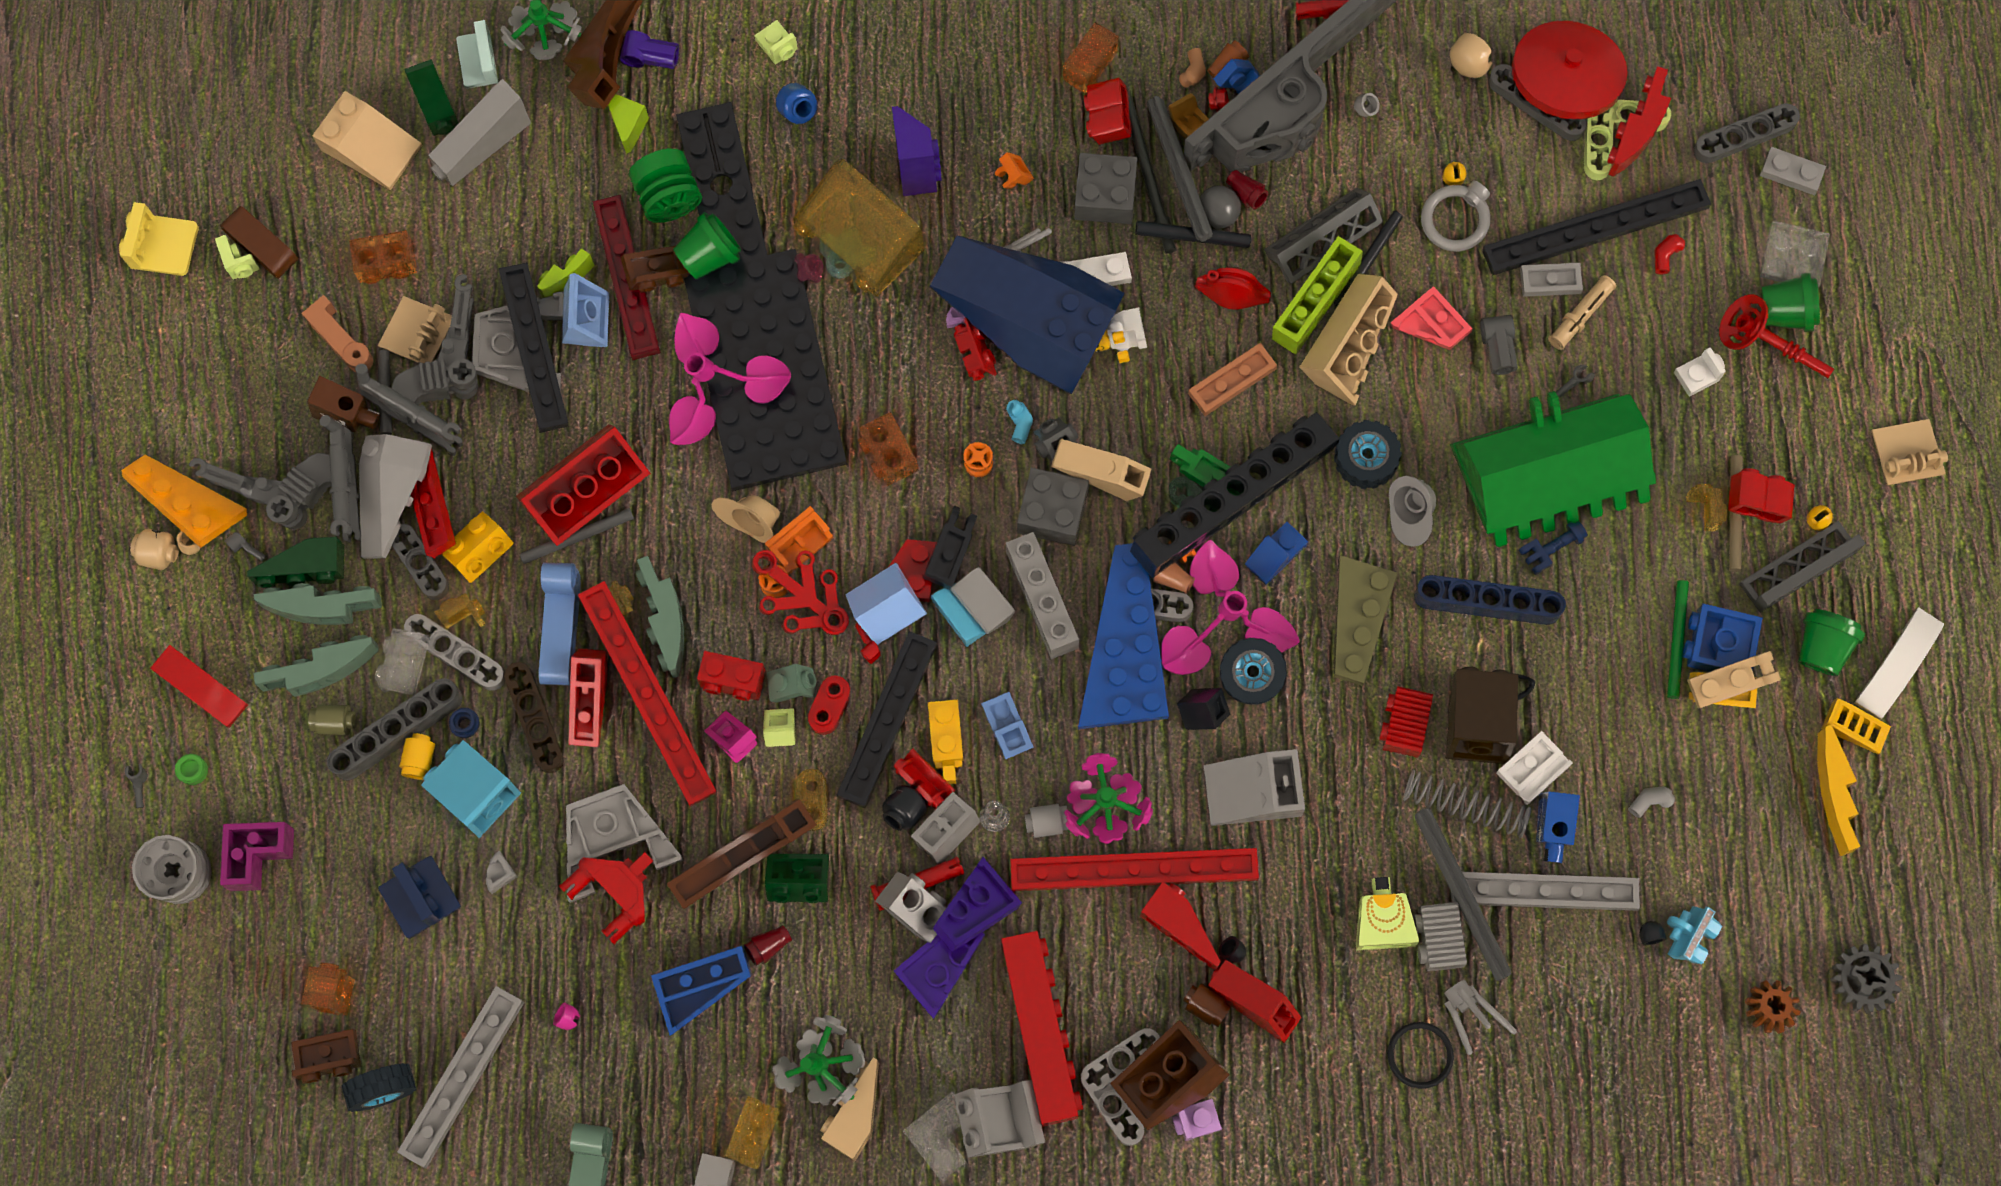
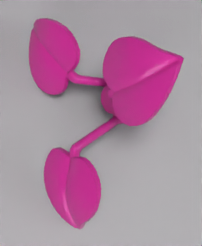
[669,313,791,445]
[1161,540,1300,675]

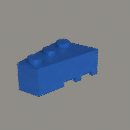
[651,946,752,1036]

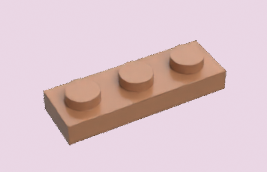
[1188,343,1277,416]

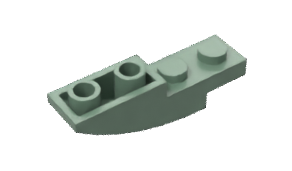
[635,556,684,678]
[254,583,382,625]
[253,635,379,697]

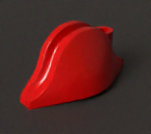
[1195,266,1271,310]

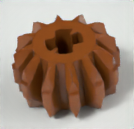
[1745,980,1800,1034]

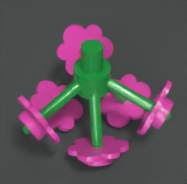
[1064,753,1153,844]

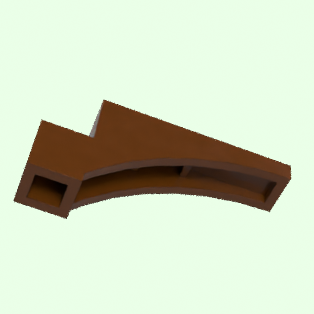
[563,0,644,110]
[667,798,817,909]

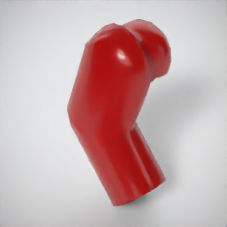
[1654,234,1685,275]

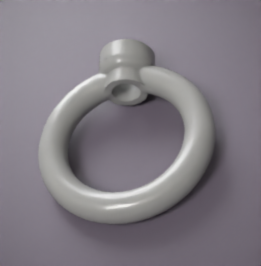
[1421,180,1491,252]

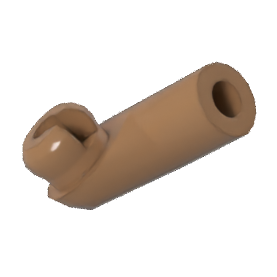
[1179,48,1206,88]

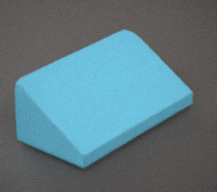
[931,583,986,647]

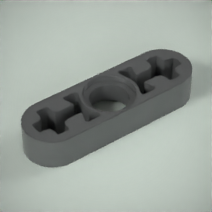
[392,524,449,600]

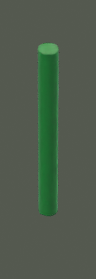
[1667,580,1689,699]

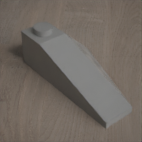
[359,434,432,559]

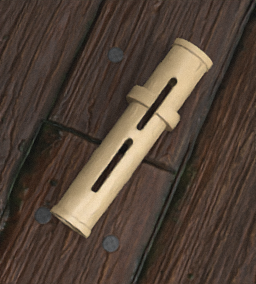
[1548,275,1616,350]

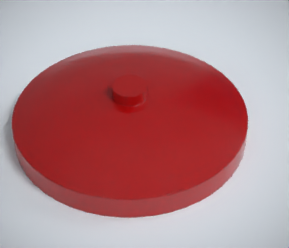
[1512,21,1627,119]

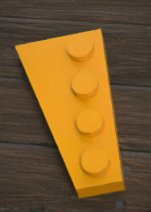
[121,454,247,548]

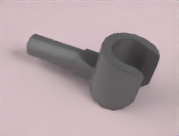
[1556,365,1595,398]
[224,532,267,562]
[124,764,148,808]

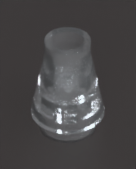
[979,801,1010,832]

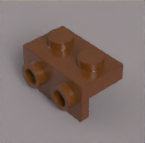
[621,245,690,293]
[291,1029,361,1084]

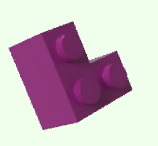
[220,822,294,891]

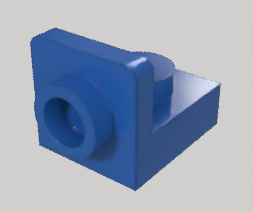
[1213,59,1260,94]

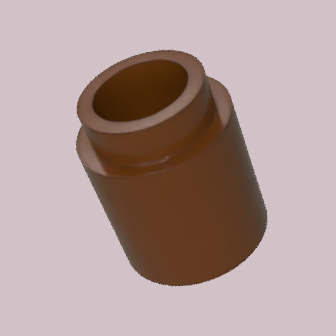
[1183,983,1232,1027]

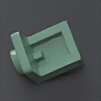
[767,664,816,703]

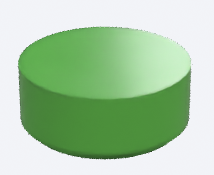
[175,754,208,785]

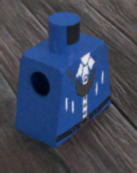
[1536,791,1580,863]

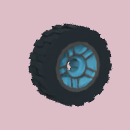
[1334,420,1402,489]
[1220,638,1287,705]
[341,1063,417,1112]

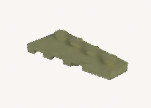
[1334,555,1397,686]

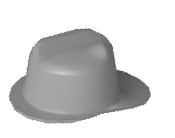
[1389,475,1436,547]

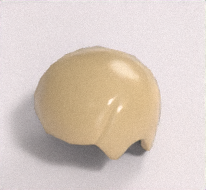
[1450,33,1492,78]

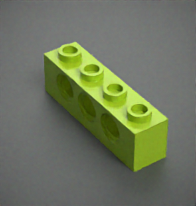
[1272,236,1363,354]

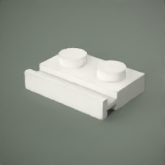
[1496,731,1573,805]

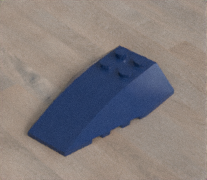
[930,235,1124,394]

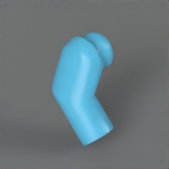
[1006,400,1033,444]

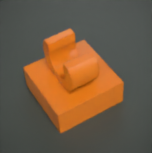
[995,152,1034,189]

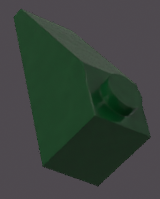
[404,59,459,136]

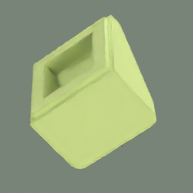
[763,708,795,747]

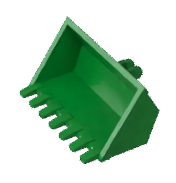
[1450,391,1656,547]

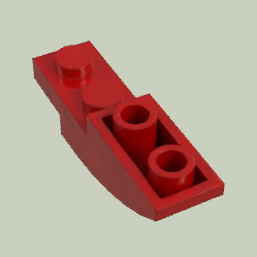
[1607,66,1671,177]

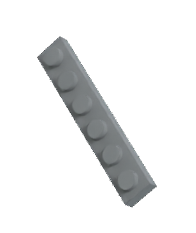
[1451,872,1640,911]
[397,986,525,1169]

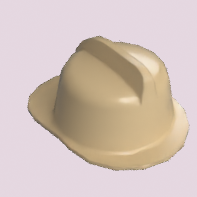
[711,495,780,543]

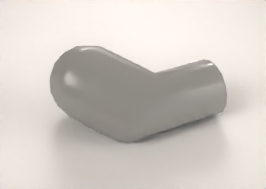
[1628,786,1675,818]

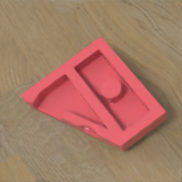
[1391,286,1472,350]

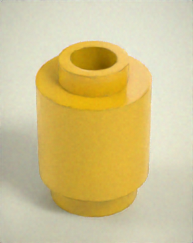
[399,733,436,780]

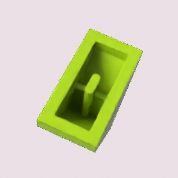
[608,94,649,154]

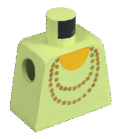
[1356,877,1419,951]

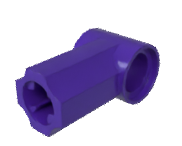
[619,30,679,69]

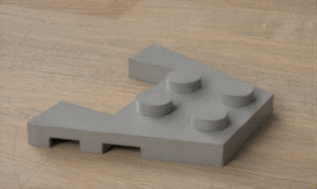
[472,292,564,392]
[566,784,683,903]

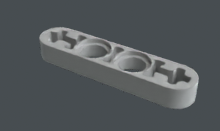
[404,614,505,691]

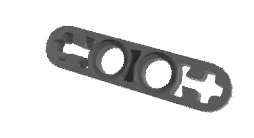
[1489,64,1587,141]
[1693,103,1800,163]

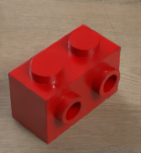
[697,651,766,701]

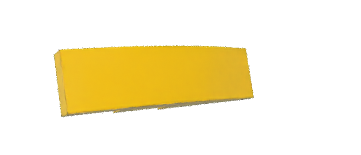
[1817,725,1860,856]

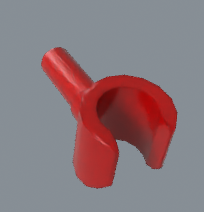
[855,623,881,664]

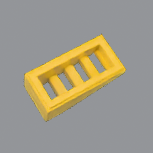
[1821,698,1891,755]

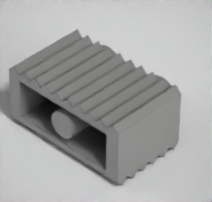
[1413,902,1467,971]

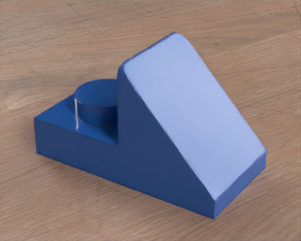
[1245,522,1308,585]

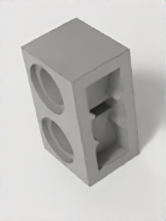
[875,871,946,943]

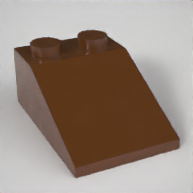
[1110,1020,1230,1130]

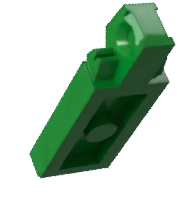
[1169,444,1240,496]

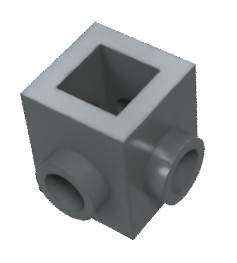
[1033,417,1079,462]

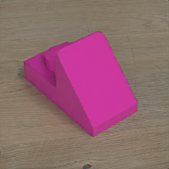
[704,710,757,763]

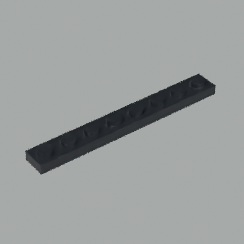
[1482,179,1711,276]

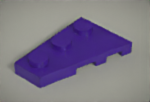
[933,857,1022,952]
[894,932,985,1020]

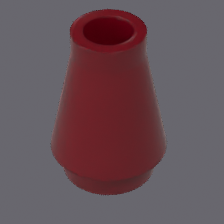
[1226,170,1269,210]
[743,925,792,966]

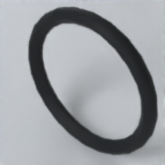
[1387,1022,1454,1089]

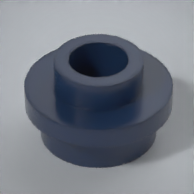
[449,708,480,738]

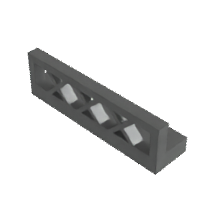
[1264,188,1383,284]
[1739,521,1866,613]

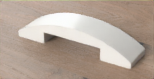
[1854,607,1944,720]

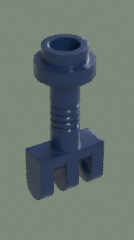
[1519,521,1588,575]

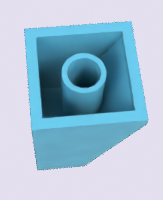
[421,740,521,838]

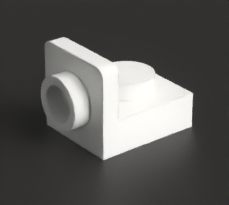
[1674,348,1725,397]

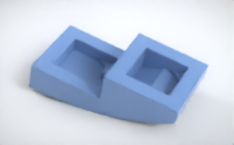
[981,692,1034,759]

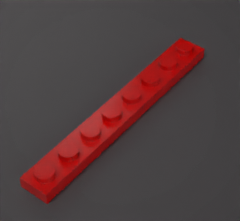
[578,581,717,807]
[1010,848,1259,891]

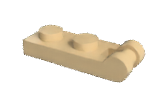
[1687,651,1781,708]

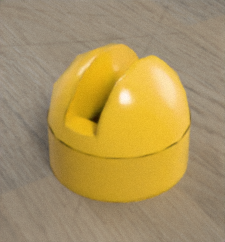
[1442,162,1467,186]
[1807,505,1833,531]

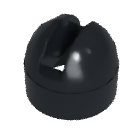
[1640,921,1667,946]
[1219,936,1246,964]

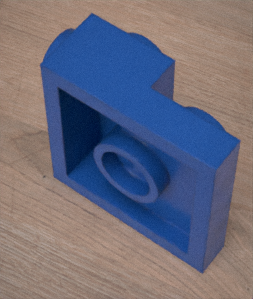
[1683,604,1763,672]

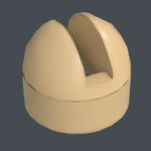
[177,531,200,555]

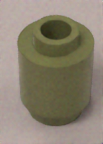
[308,705,356,735]

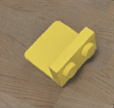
[119,202,199,276]

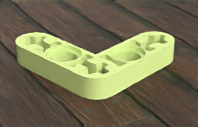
[1584,99,1671,180]

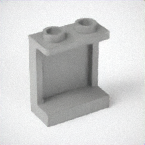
[954,1080,1045,1158]

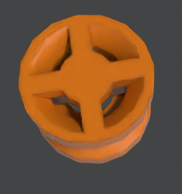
[963,442,993,477]
[758,565,788,598]

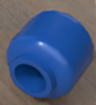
[776,83,817,124]

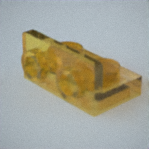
[725,1096,780,1169]

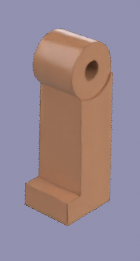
[301,295,373,372]

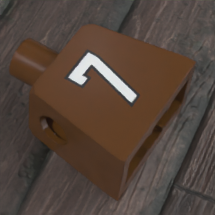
[307,376,380,432]

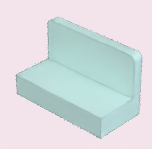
[456,20,498,89]

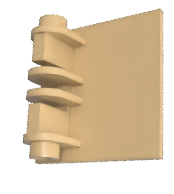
[378,296,452,363]
[1871,419,1948,486]

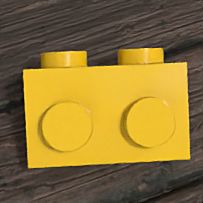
[442,511,514,583]

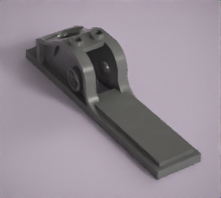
[1184,0,1396,173]

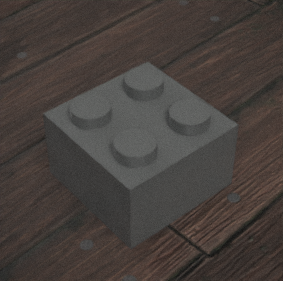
[1075,153,1137,224]
[1017,467,1089,546]

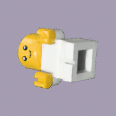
[1094,307,1147,363]

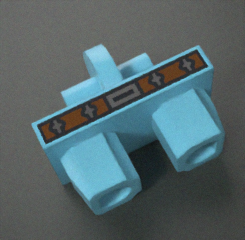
[1667,906,1722,964]

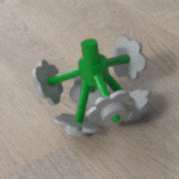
[500,0,582,60]
[773,1015,865,1107]

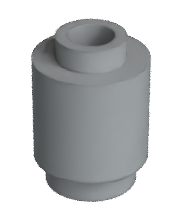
[1024,804,1069,838]

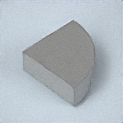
[486,850,518,894]

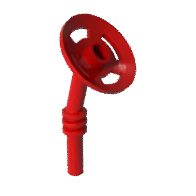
[1719,294,1834,379]

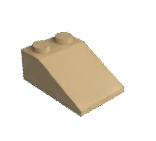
[312,91,423,190]

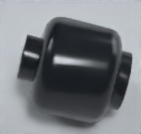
[882,785,927,831]

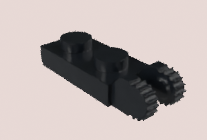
[922,506,977,590]

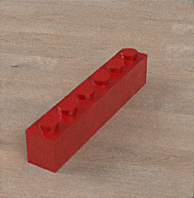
[1001,931,1083,1127]

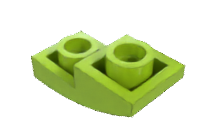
[537,248,595,298]

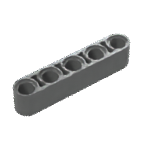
[327,678,463,781]

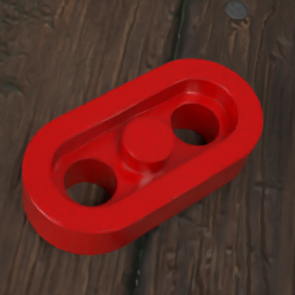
[808,675,851,735]

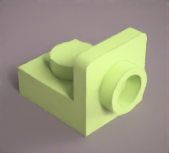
[754,20,798,65]
[215,235,260,279]

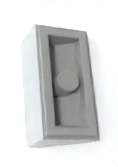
[950,567,1015,634]

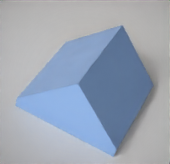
[562,273,609,347]
[845,563,927,645]

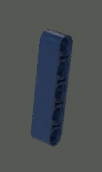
[1414,575,1566,625]

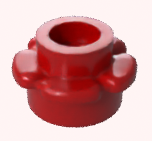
[1209,86,1229,112]

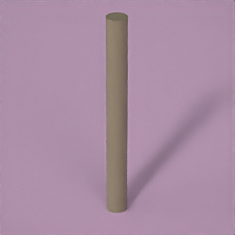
[1729,455,1743,572]

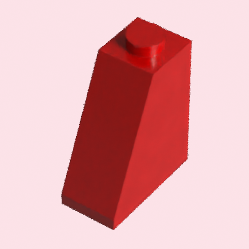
[1208,960,1302,1043]

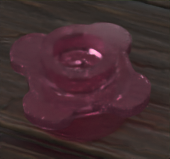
[795,253,824,283]

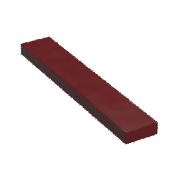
[592,195,661,360]

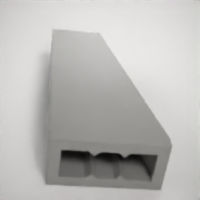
[428,79,531,186]

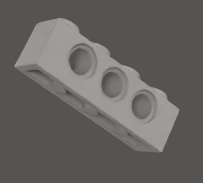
[1006,532,1079,659]

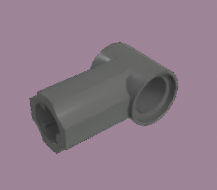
[1480,315,1518,375]

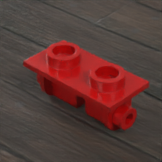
[953,318,997,381]
[893,748,956,810]

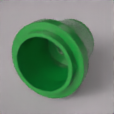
[673,212,741,280]
[1761,273,1820,332]
[1798,609,1865,677]

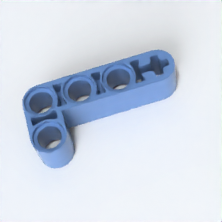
[539,562,581,685]

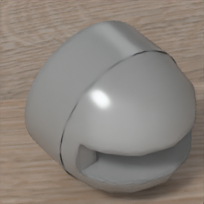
[1354,93,1379,117]

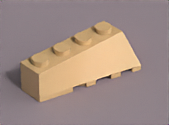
[1300,274,1398,405]

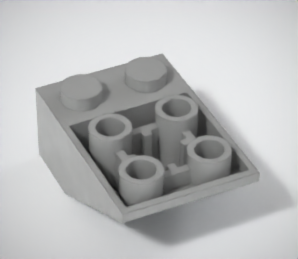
[1203,749,1305,826]

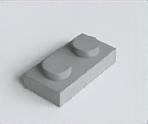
[1760,147,1826,196]
[1520,263,1583,297]

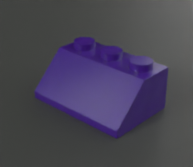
[892,106,942,196]

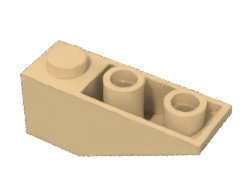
[1051,439,1151,501]
[820,1057,879,1161]

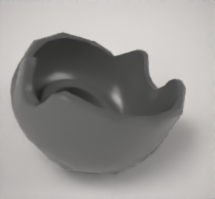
[1199,185,1241,230]

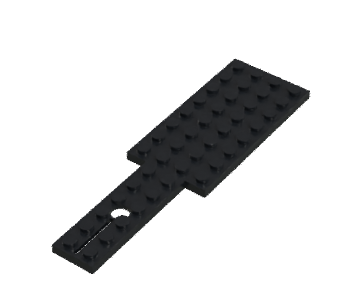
[676,102,847,492]

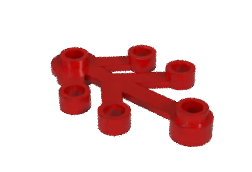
[752,550,849,635]

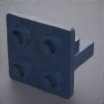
[378,856,461,939]

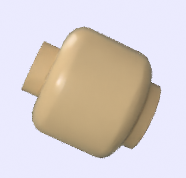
[130,529,179,570]

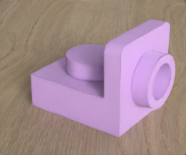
[1172,1099,1222,1141]

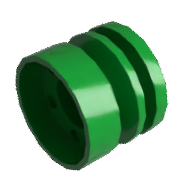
[628,148,703,223]

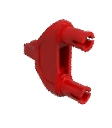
[558,852,654,945]

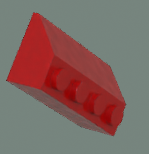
[516,424,651,546]

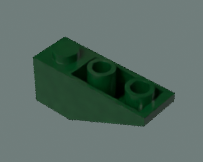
[247,537,344,588]

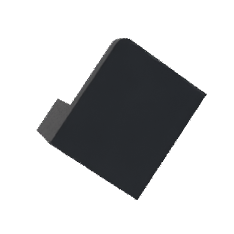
[1177,688,1230,730]

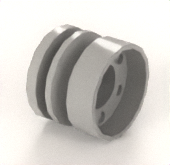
[132,835,212,904]

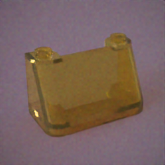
[793,158,924,297]

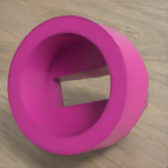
[553,1002,580,1030]

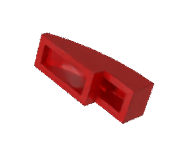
[150,645,248,728]

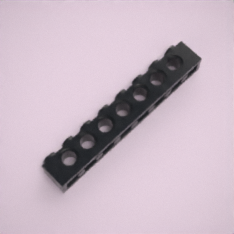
[1130,412,1339,578]

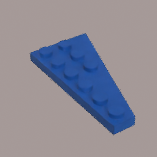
[1078,543,1169,730]

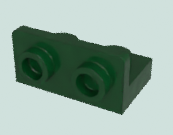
[765,853,830,903]

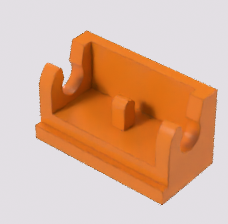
[765,506,834,575]

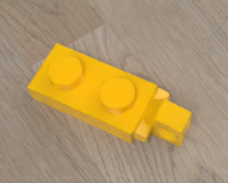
[928,699,964,784]

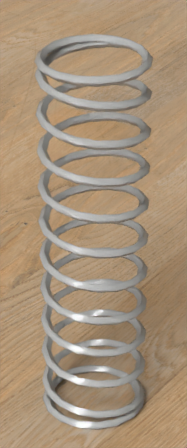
[1403,770,1531,838]

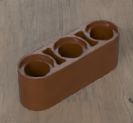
[219,206,299,279]

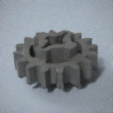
[1830,944,1903,1014]

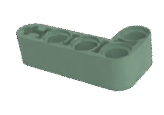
[568,1123,613,1186]

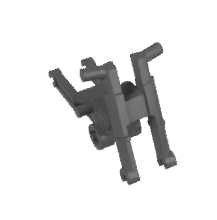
[355,274,478,456]
[189,415,361,543]

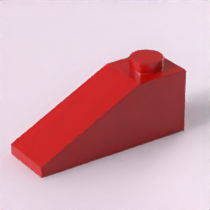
[568,648,608,747]
[1140,882,1221,971]

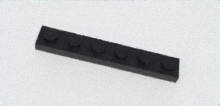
[498,263,569,433]
[837,631,937,808]

